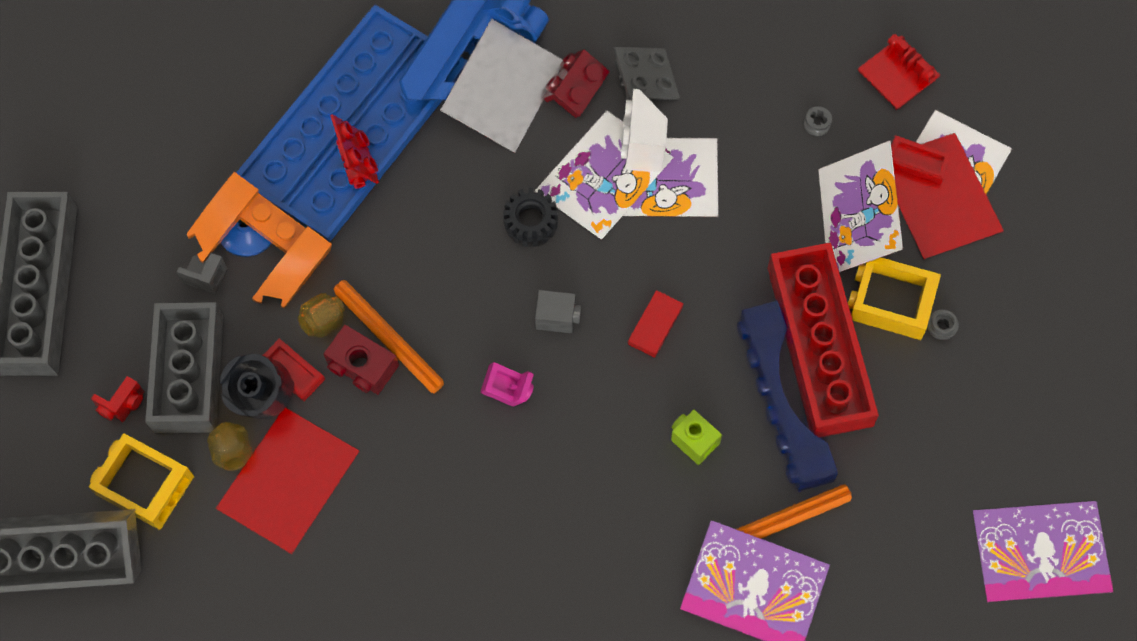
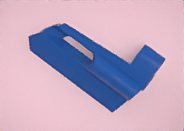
[399,0,549,100]

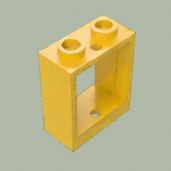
[848,257,941,340]
[89,433,194,530]

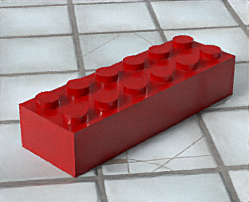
[768,242,879,439]

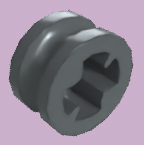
[804,106,832,136]

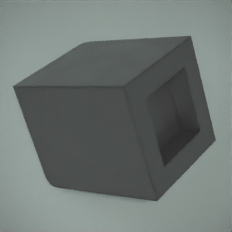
[176,253,228,294]

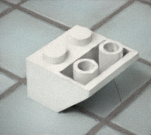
[621,89,668,172]

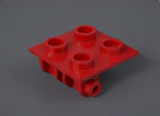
[858,34,941,110]
[330,114,379,189]

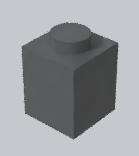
[535,290,581,333]

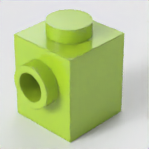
[671,410,722,465]

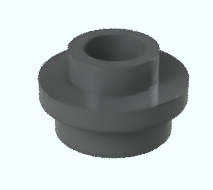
[927,310,959,340]

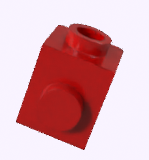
[91,376,144,422]

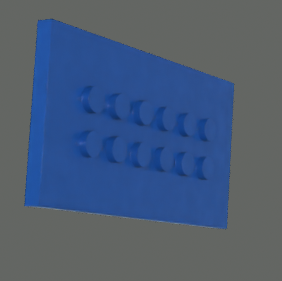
[236,5,468,242]

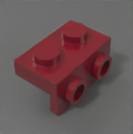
[543,49,610,118]

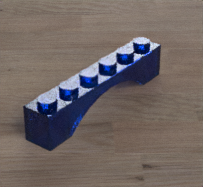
[737,300,838,492]

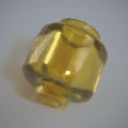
[297,293,345,338]
[207,422,252,471]

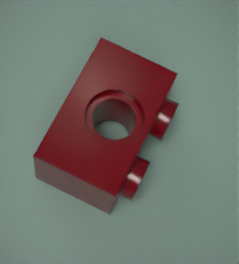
[324,325,399,395]

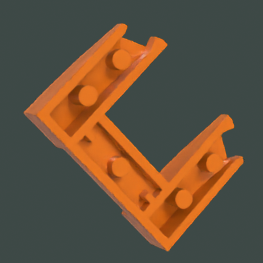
[187,172,332,308]

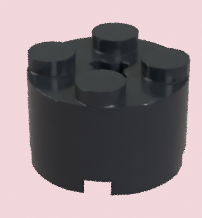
[220,354,295,420]

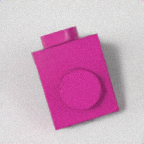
[480,362,534,407]

